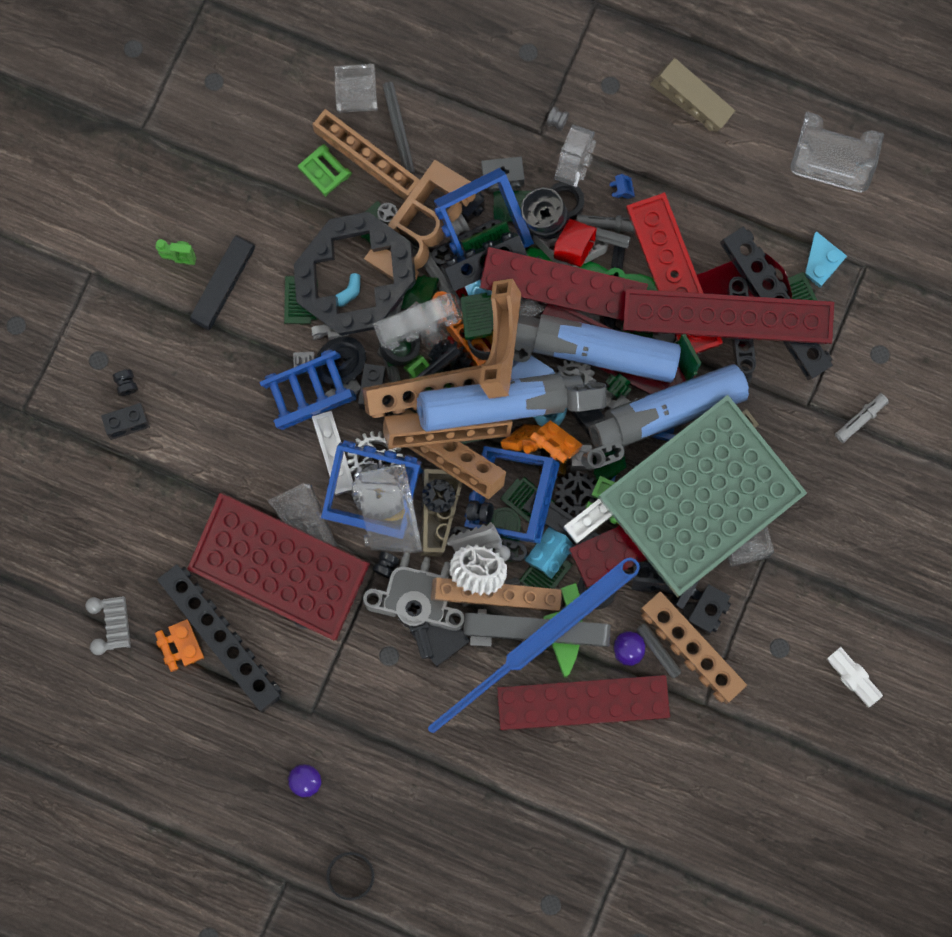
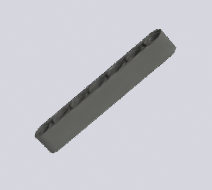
[463,613,611,647]

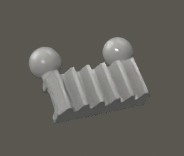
[447,522,510,562]
[85,596,131,655]

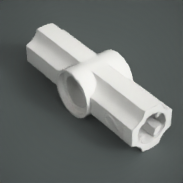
[827,647,883,708]

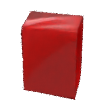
[553,219,597,267]

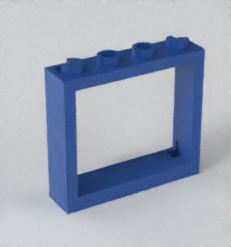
[434,168,534,272]
[321,440,421,538]
[464,446,560,544]

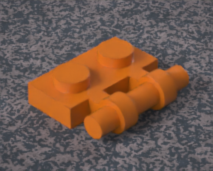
[530,420,583,463]
[501,424,541,454]
[155,619,204,672]

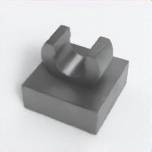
[293,352,314,374]

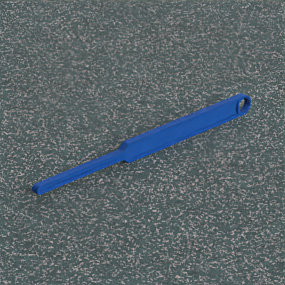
[428,558,639,733]

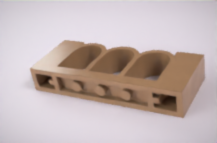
[364,160,476,281]

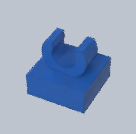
[610,174,635,199]

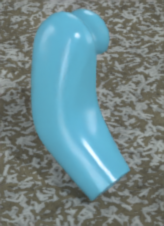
[336,273,361,307]

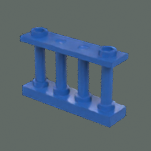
[260,350,357,430]

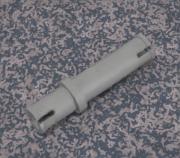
[835,393,889,443]

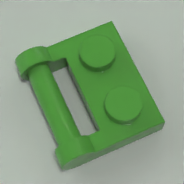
[298,144,352,197]

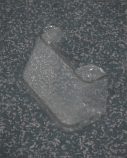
[790,112,884,192]
[352,464,423,553]

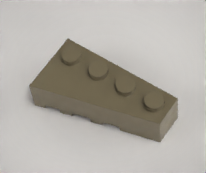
[649,58,735,132]
[420,469,462,557]

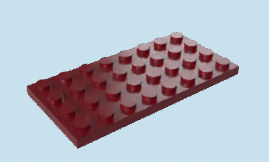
[187,493,370,641]

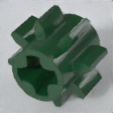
[606,373,632,398]

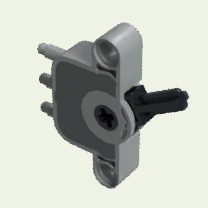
[363,552,464,659]

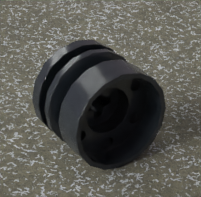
[521,187,569,240]

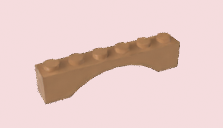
[480,279,521,399]

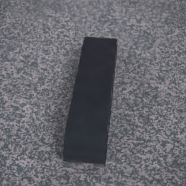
[190,235,255,330]
[727,277,756,379]

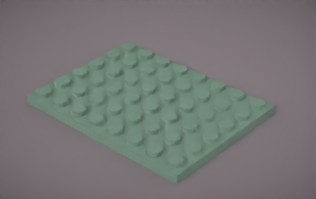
[598,395,807,597]

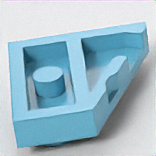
[805,232,847,288]

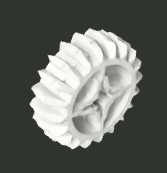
[347,431,403,478]
[450,544,507,596]

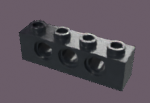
[440,231,527,291]

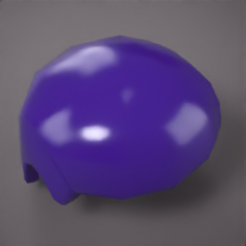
[614,631,645,666]
[288,764,321,797]

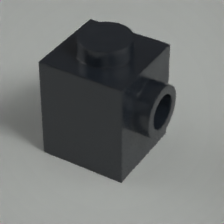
[461,192,485,223]

